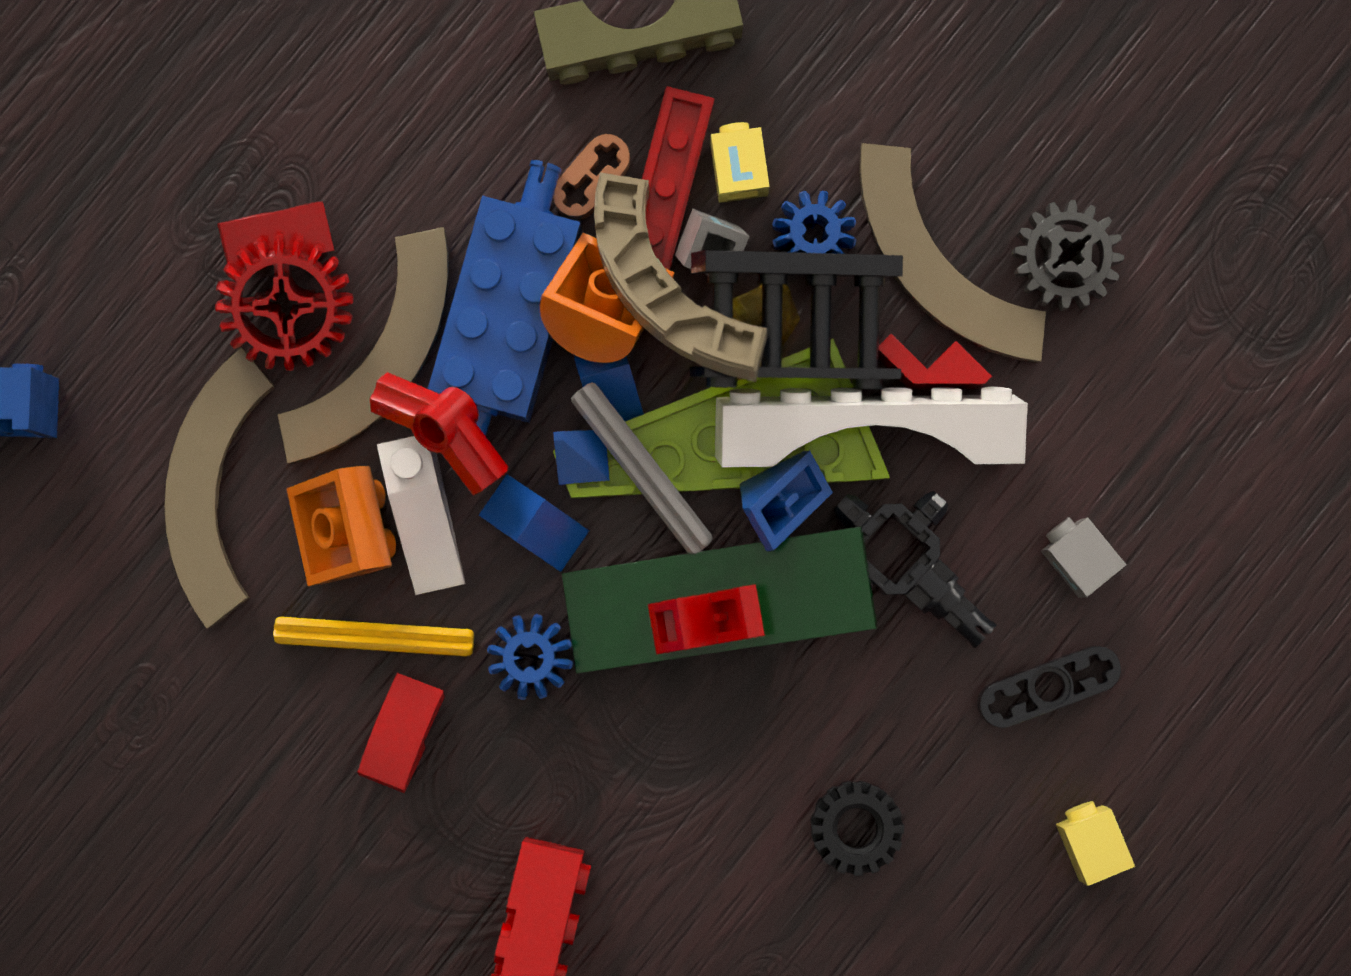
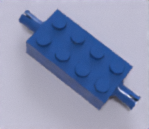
[428,160,583,436]

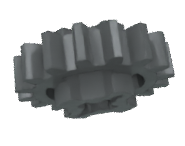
[1012,200,1124,311]

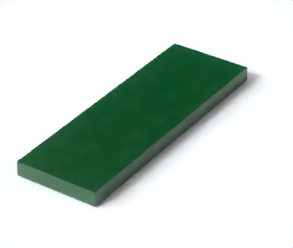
[562,527,877,673]

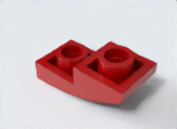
[217,201,334,268]
[357,673,445,793]

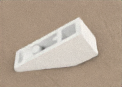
[377,436,465,595]

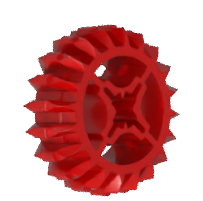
[215,234,354,371]

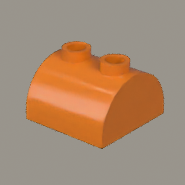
[540,232,675,363]
[286,466,396,586]

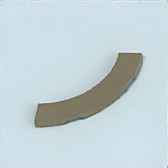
[859,143,1046,363]
[594,172,767,382]
[277,227,449,465]
[164,347,276,629]

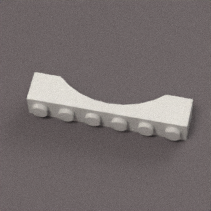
[715,387,1028,467]

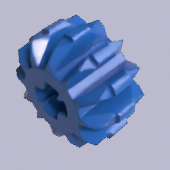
[772,191,856,254]
[487,614,573,700]

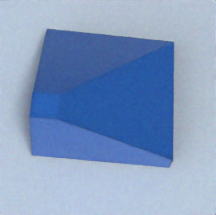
[553,430,610,485]

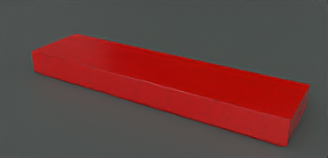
[642,86,714,270]

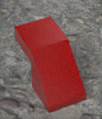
[878,334,992,389]
[648,584,765,654]

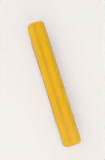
[273,617,474,656]

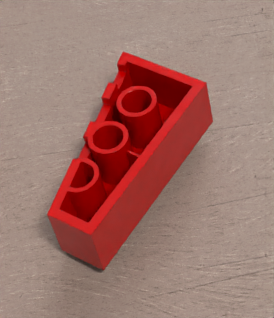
[491,837,591,976]

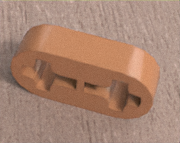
[553,134,630,221]

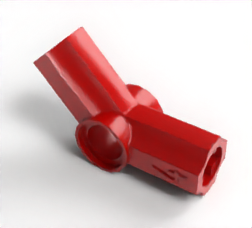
[370,372,508,495]

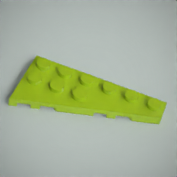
[553,338,890,499]

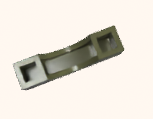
[533,0,743,84]

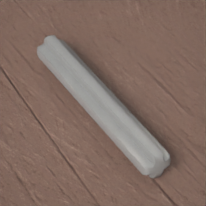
[571,382,712,554]

